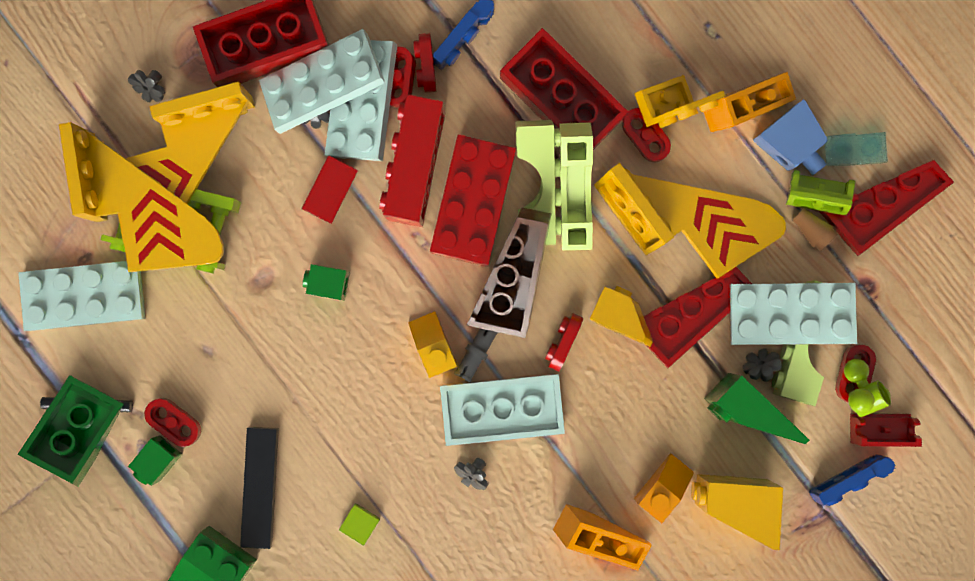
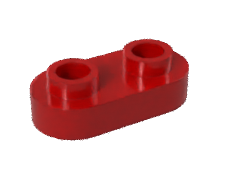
[413,33,437,93]
[390,47,416,108]
[622,107,671,162]
[545,313,583,372]
[835,344,876,402]
[144,398,201,447]

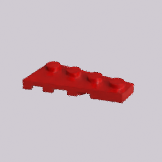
[819,160,954,256]
[644,267,752,369]

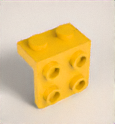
[634,75,726,128]

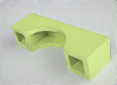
[515,120,561,245]
[560,123,593,251]
[772,280,824,406]

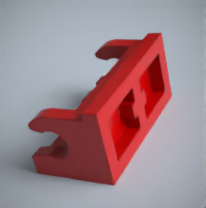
[301,155,358,224]
[850,413,922,447]

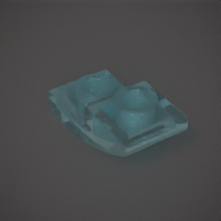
[825,132,888,166]

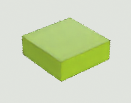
[339,503,380,546]

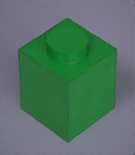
[302,264,350,301]
[128,435,182,486]

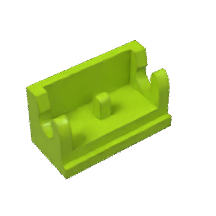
[786,170,855,215]

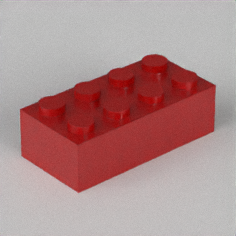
[192,0,329,87]
[500,28,629,150]
[379,94,446,228]
[430,134,516,267]

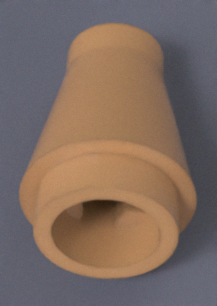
[792,208,838,251]

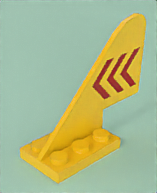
[118,82,255,243]
[59,122,224,272]
[594,163,786,278]

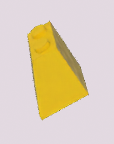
[691,474,783,550]

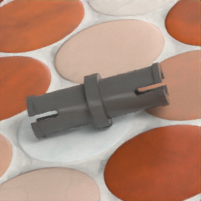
[454,328,498,383]

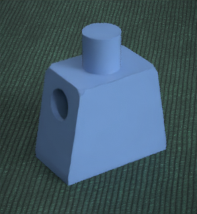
[753,99,828,176]

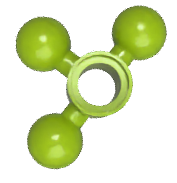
[844,359,891,417]

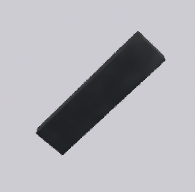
[240,427,279,549]

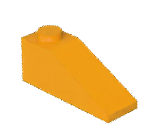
[704,72,796,132]
[553,504,652,570]

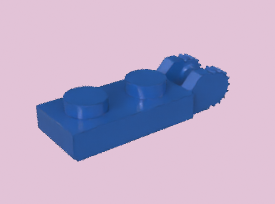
[433,0,494,70]
[809,454,896,506]

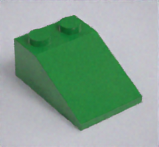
[704,373,809,444]
[17,375,124,487]
[168,526,257,581]

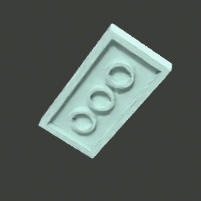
[259,29,385,134]
[325,39,397,161]
[18,261,146,331]
[730,283,857,345]
[440,374,565,446]

